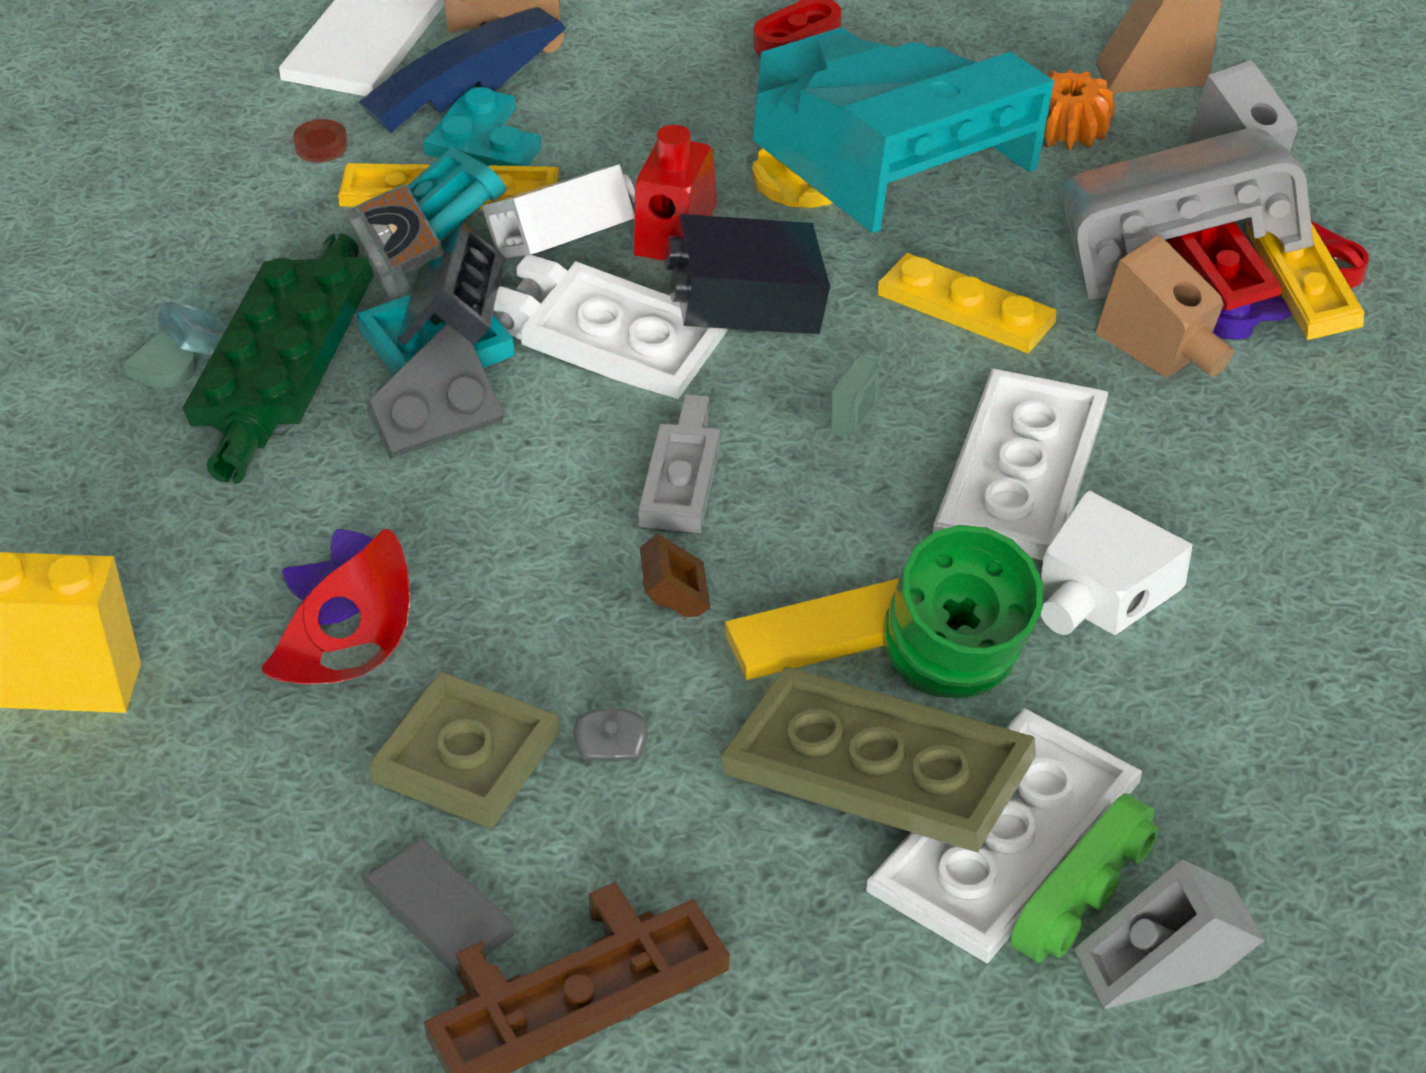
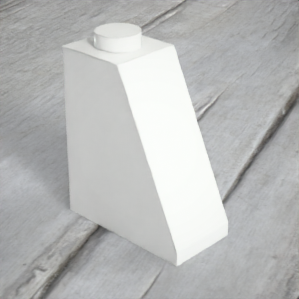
[482,164,635,258]

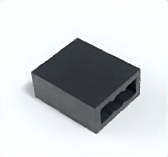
[664,214,830,334]

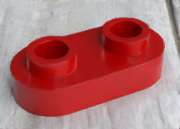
[753,0,842,56]

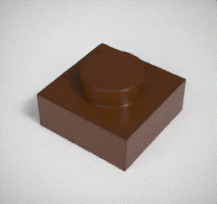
[640,533,710,618]

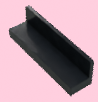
[397,222,505,345]

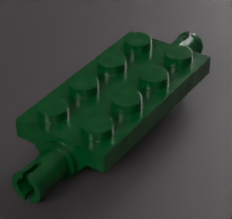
[182,233,374,484]

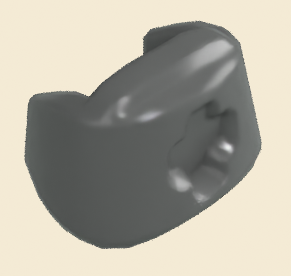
[574,709,648,763]

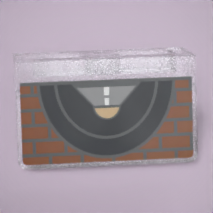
[345,185,444,301]

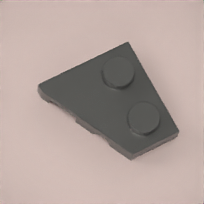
[368,324,504,459]

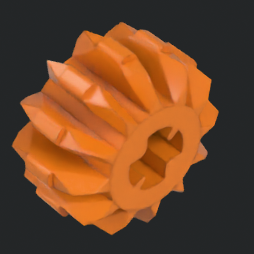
[1044,68,1115,151]

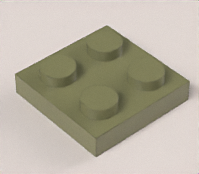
[369,671,560,829]

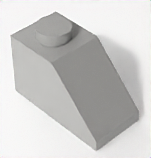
[1074,859,1265,1009]

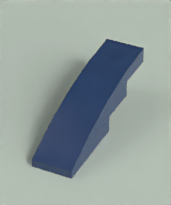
[359,7,566,133]

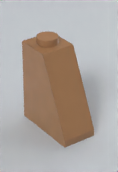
[1096,0,1222,93]

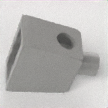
[1186,60,1298,151]

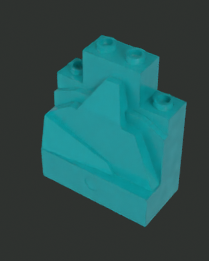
[752,27,1054,233]

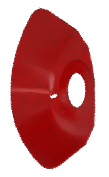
[261,529,410,684]

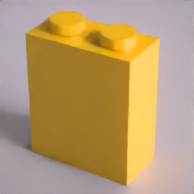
[0,552,141,713]

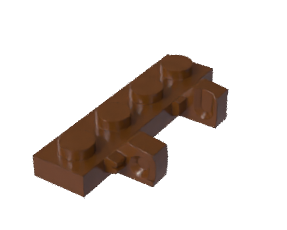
[424,882,730,1073]

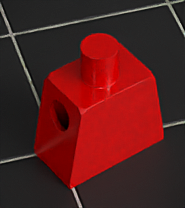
[634,124,717,261]

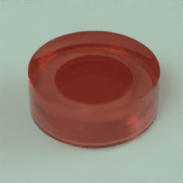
[293,119,348,163]

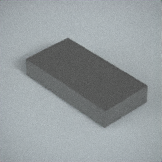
[365,838,514,977]

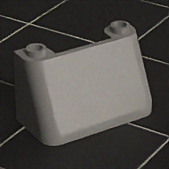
[1058,128,1313,300]

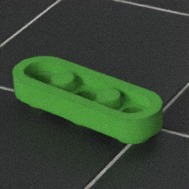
[1011,793,1159,963]

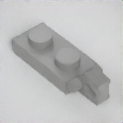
[638,394,720,534]

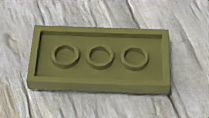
[721,667,1036,853]

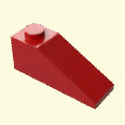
[1165,222,1282,311]

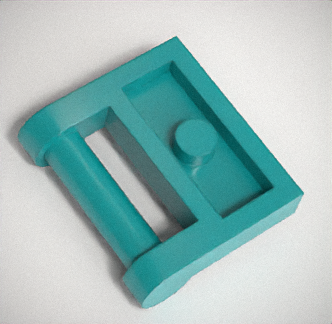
[405,146,507,263]

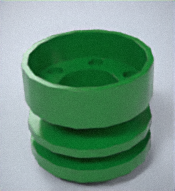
[883,525,1043,698]

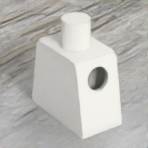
[1041,490,1193,635]

